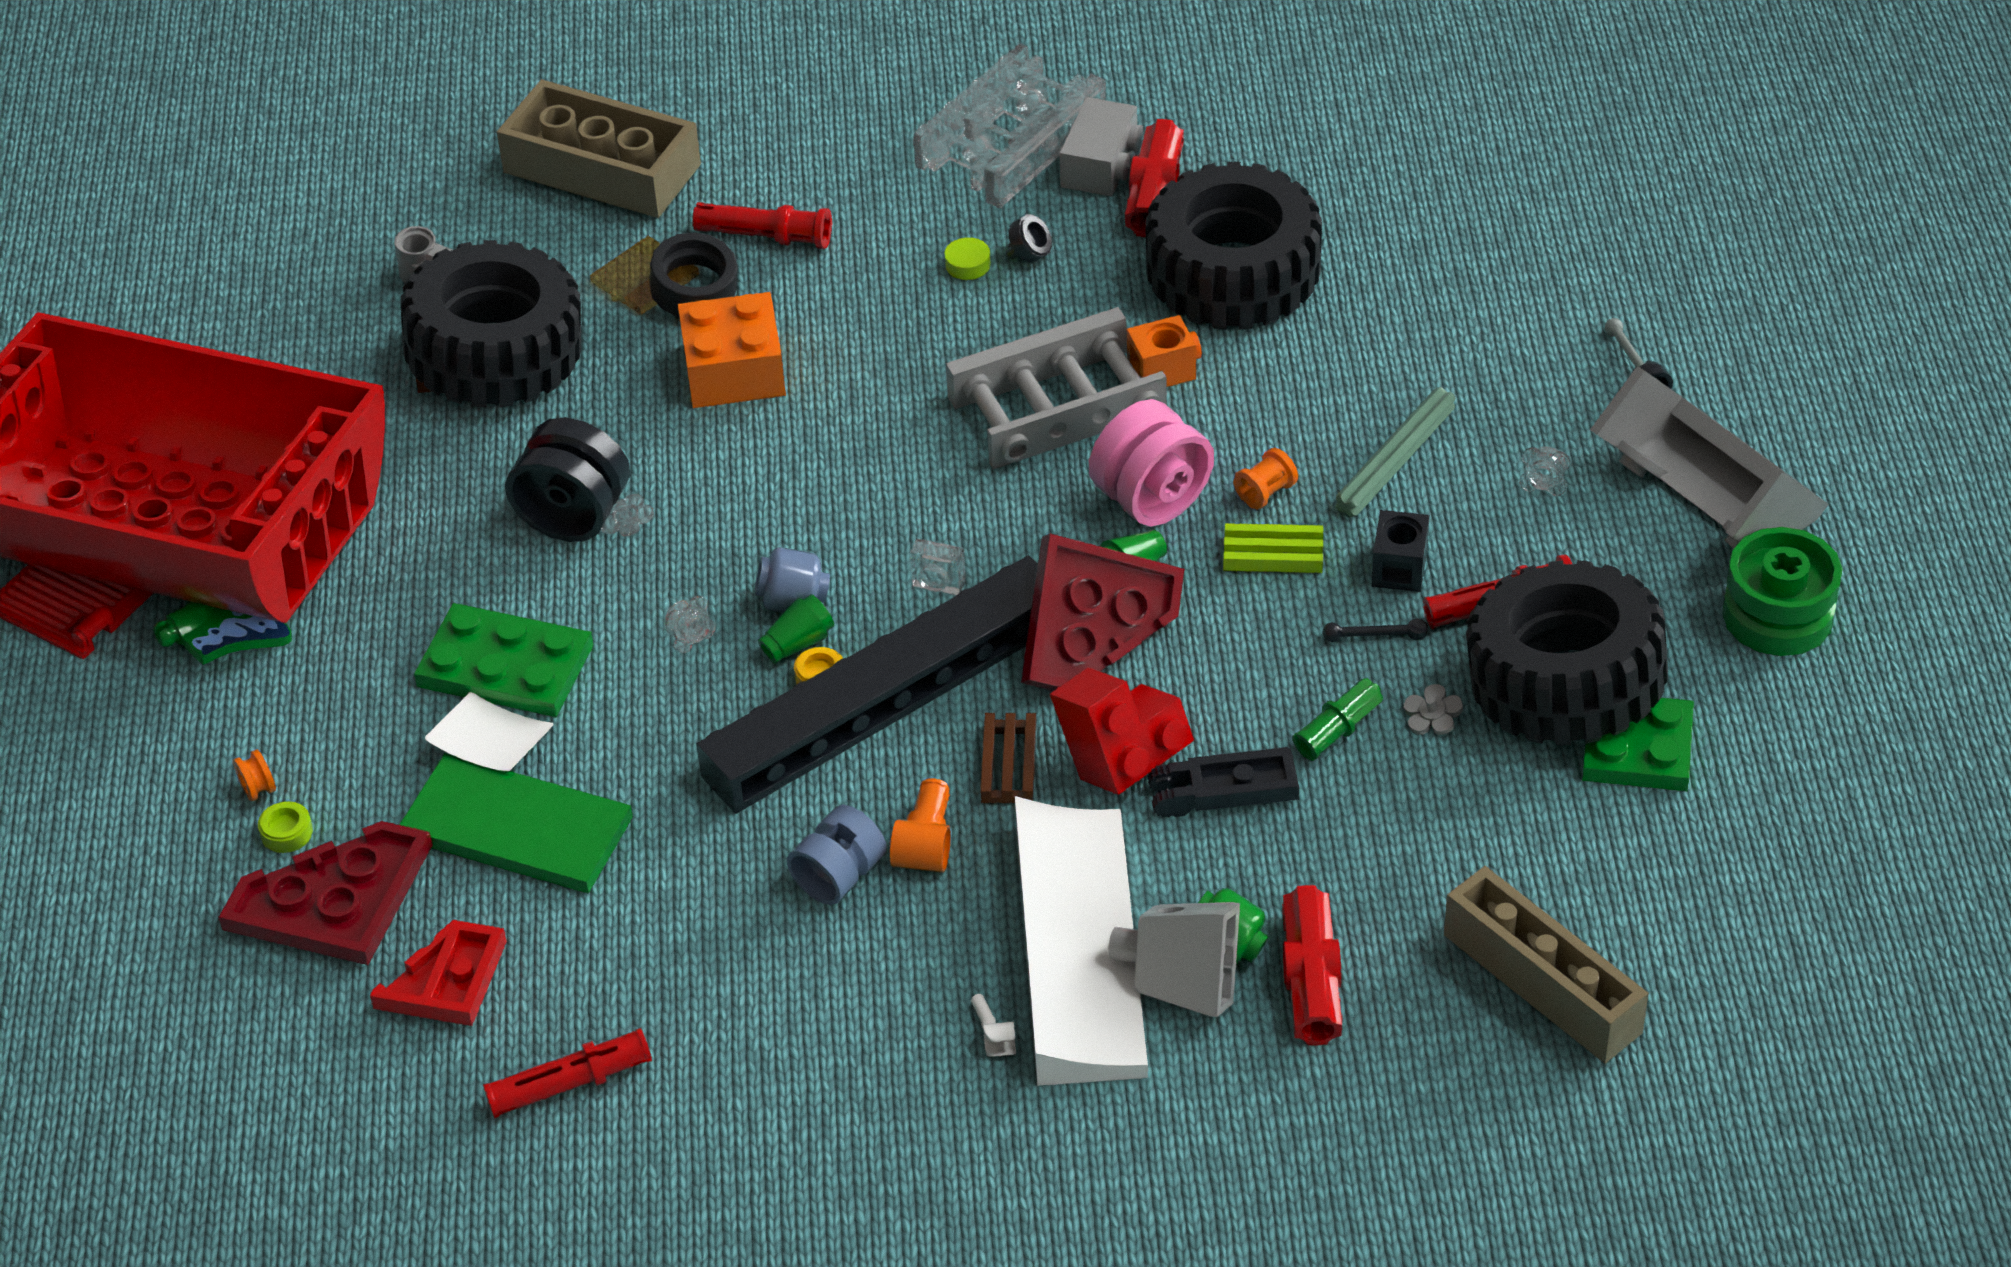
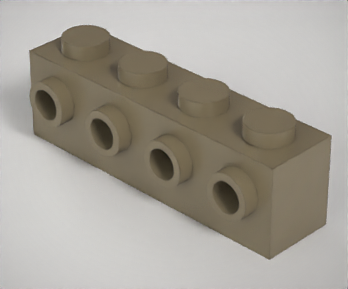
[1444,866,1649,1064]

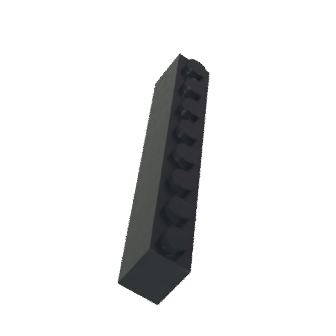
[696,555,1038,814]

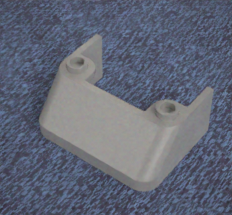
[1590,366,1829,548]

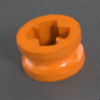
[232,749,276,801]

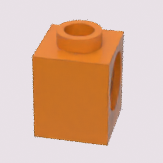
[1127,315,1202,387]

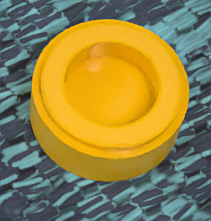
[794,647,843,684]

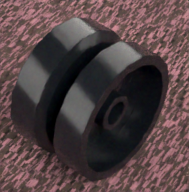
[505,417,631,542]

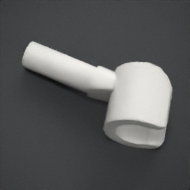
[971,994,1016,1057]

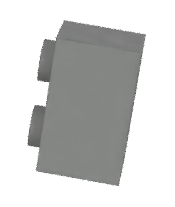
[1060,97,1143,196]

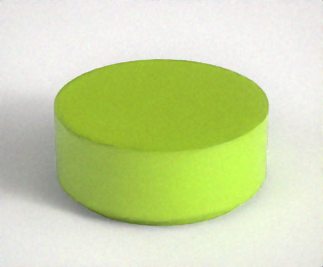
[944,237,991,280]
[258,801,313,853]

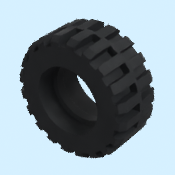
[1146,162,1322,330]
[400,240,581,408]
[1466,560,1668,745]

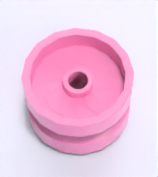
[1089,399,1214,527]

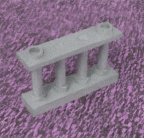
[946,307,1167,469]

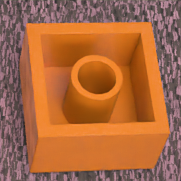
[678,292,786,408]

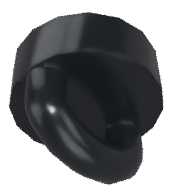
[1005,214,1052,262]

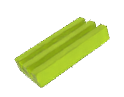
[1223,523,1323,573]

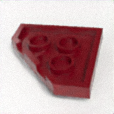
[1021,533,1185,691]
[218,821,433,965]

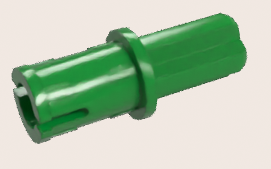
[1292,678,1383,761]

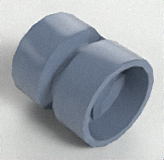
[787,805,887,905]

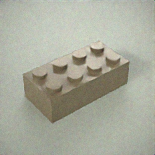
[497,79,701,218]

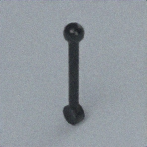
[1322,618,1428,642]

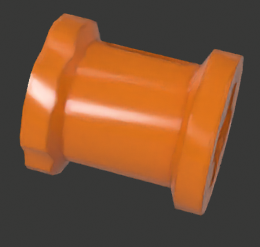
[1233,447,1298,510]

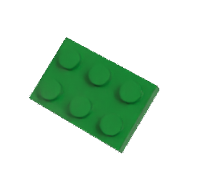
[414,603,594,718]

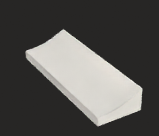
[1015,796,1148,1086]

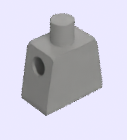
[1109,902,1240,1017]

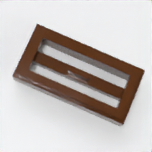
[981,713,1037,803]

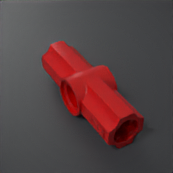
[1125,119,1184,237]
[1282,885,1343,1046]

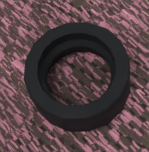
[649,232,738,317]

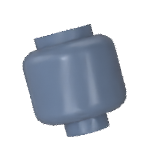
[755,547,830,613]

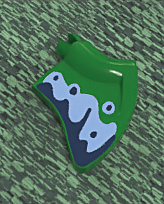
[153,601,292,665]

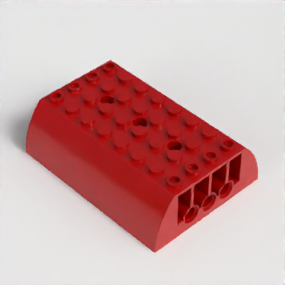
[0,312,385,623]

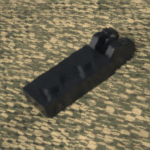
[1147,747,1299,818]

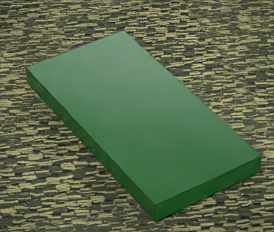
[399,753,633,894]

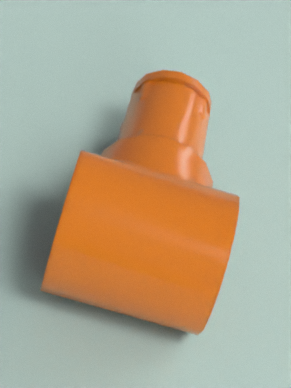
[890,778,951,873]

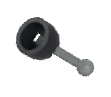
[1605,318,1673,389]

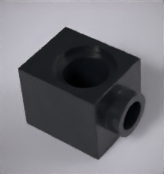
[1371,510,1430,592]

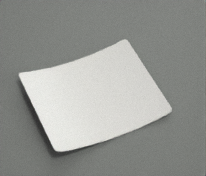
[425,692,554,771]

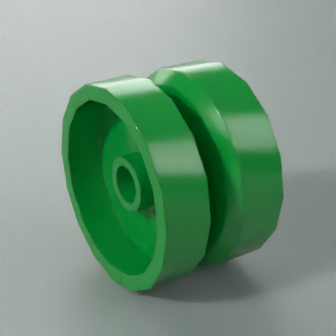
[1722,527,1843,656]

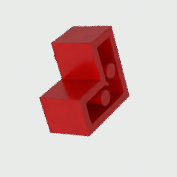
[1050,667,1194,795]

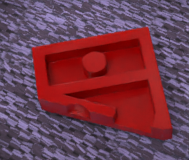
[370,920,507,1026]

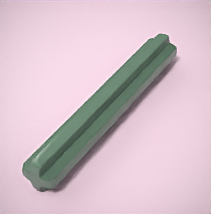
[1335,387,1456,517]

